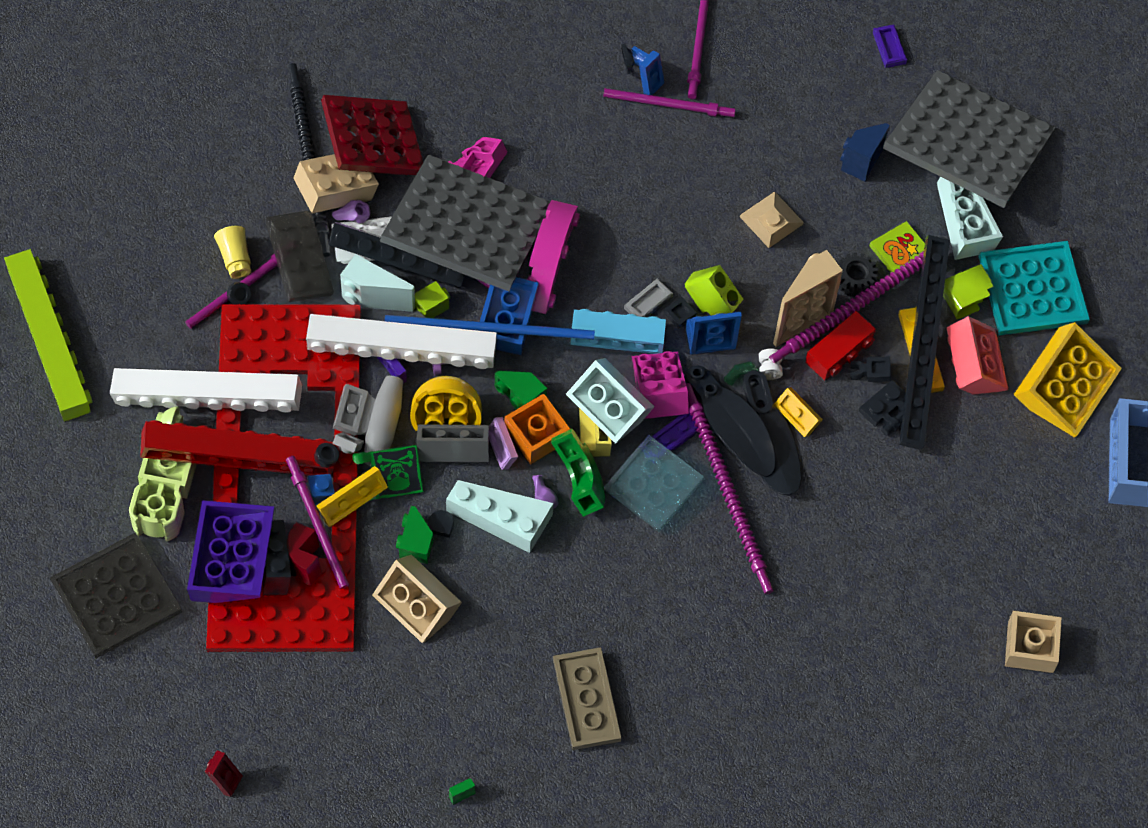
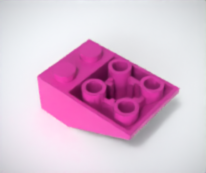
[632,351,689,419]

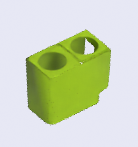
[943,264,993,319]
[685,265,743,316]

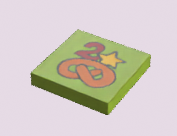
[869,221,925,273]

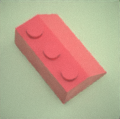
[946,316,1008,394]

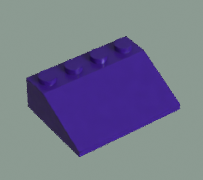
[187,500,275,603]

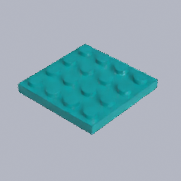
[978,241,1090,336]

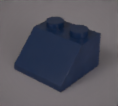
[840,123,890,182]

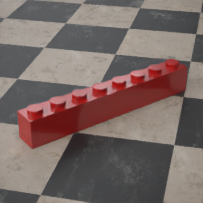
[140,420,335,476]

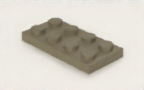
[553,647,621,750]

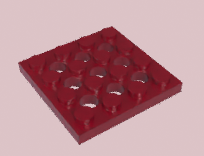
[321,95,423,175]

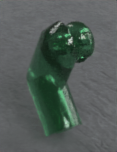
[724,361,758,386]

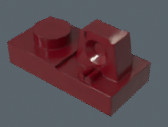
[205,750,243,797]

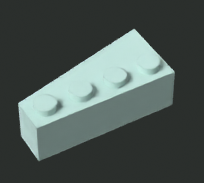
[937,177,1003,260]
[446,480,553,553]

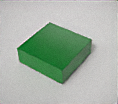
[449,778,475,805]

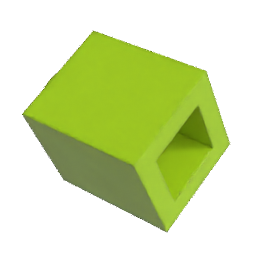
[415,281,450,318]

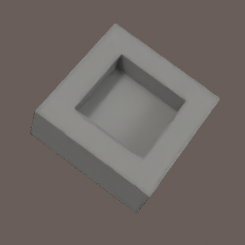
[333,432,364,454]

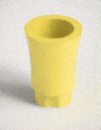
[214,226,251,279]

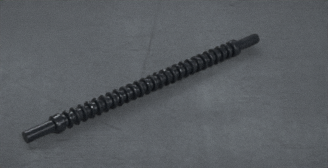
[288,63,331,257]

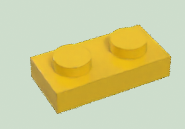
[773,387,822,437]

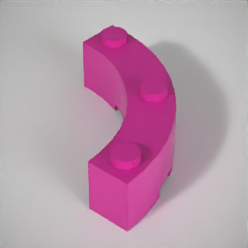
[527,200,580,314]

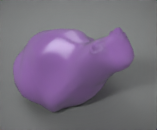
[332,200,370,224]
[532,475,559,509]

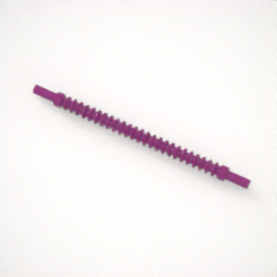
[769,251,924,363]
[686,383,774,594]

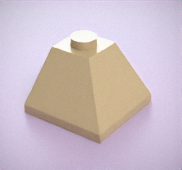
[740,192,804,248]

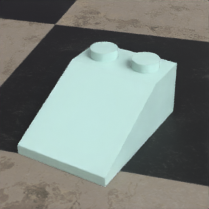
[340,254,415,312]

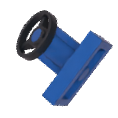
[621,43,664,95]

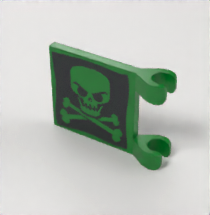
[353,445,423,501]

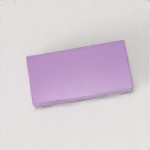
[489,417,518,470]

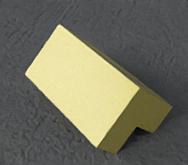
[579,408,611,457]

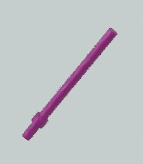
[687,0,709,99]
[603,88,735,117]
[185,242,299,329]
[286,456,349,589]

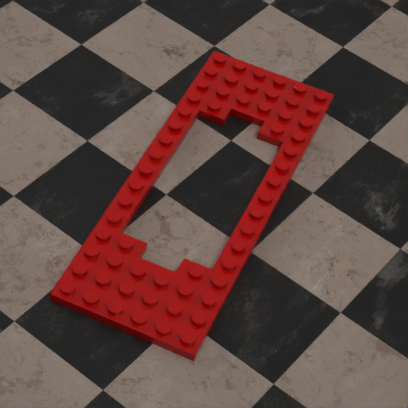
[206,304,361,652]

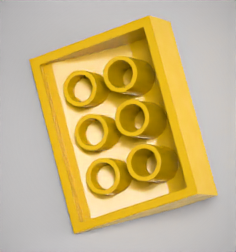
[1014,323,1122,437]

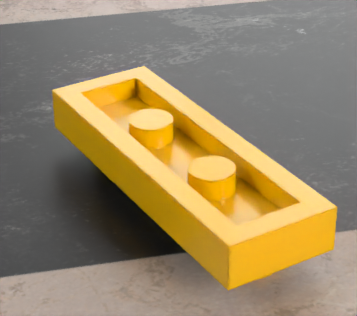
[317,466,388,527]

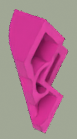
[448,137,507,178]

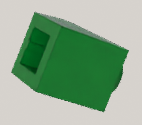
[494,371,547,410]
[396,506,433,564]

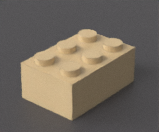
[294,150,378,213]

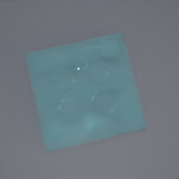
[604,435,704,532]

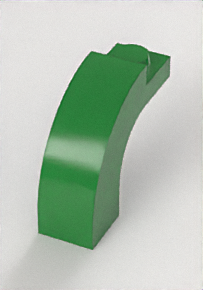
[551,429,605,517]

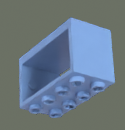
[1109,398,1148,507]

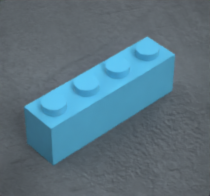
[570,309,666,354]

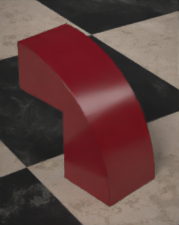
[287,522,322,586]

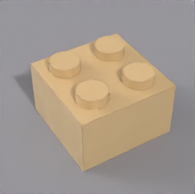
[1005,611,1061,673]

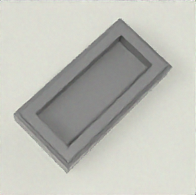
[624,278,673,317]

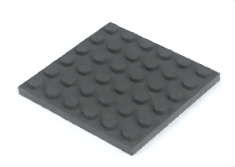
[883,70,1055,208]
[380,155,550,292]

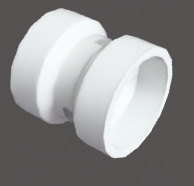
[759,349,783,380]

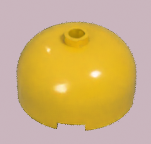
[410,376,482,431]

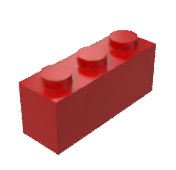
[805,311,876,381]

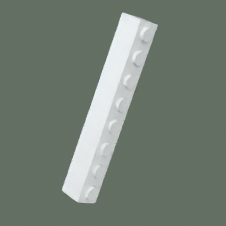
[306,314,497,369]
[110,368,302,412]

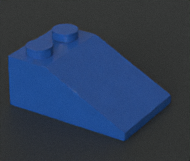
[480,278,538,355]
[686,312,742,355]

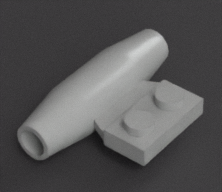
[333,376,403,466]

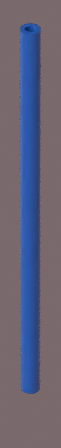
[385,315,595,340]

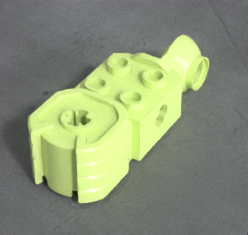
[129,406,197,541]

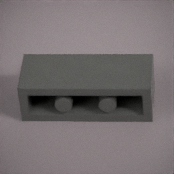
[417,425,490,462]

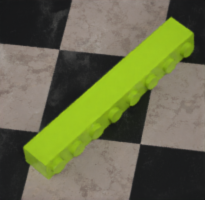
[4,249,93,422]

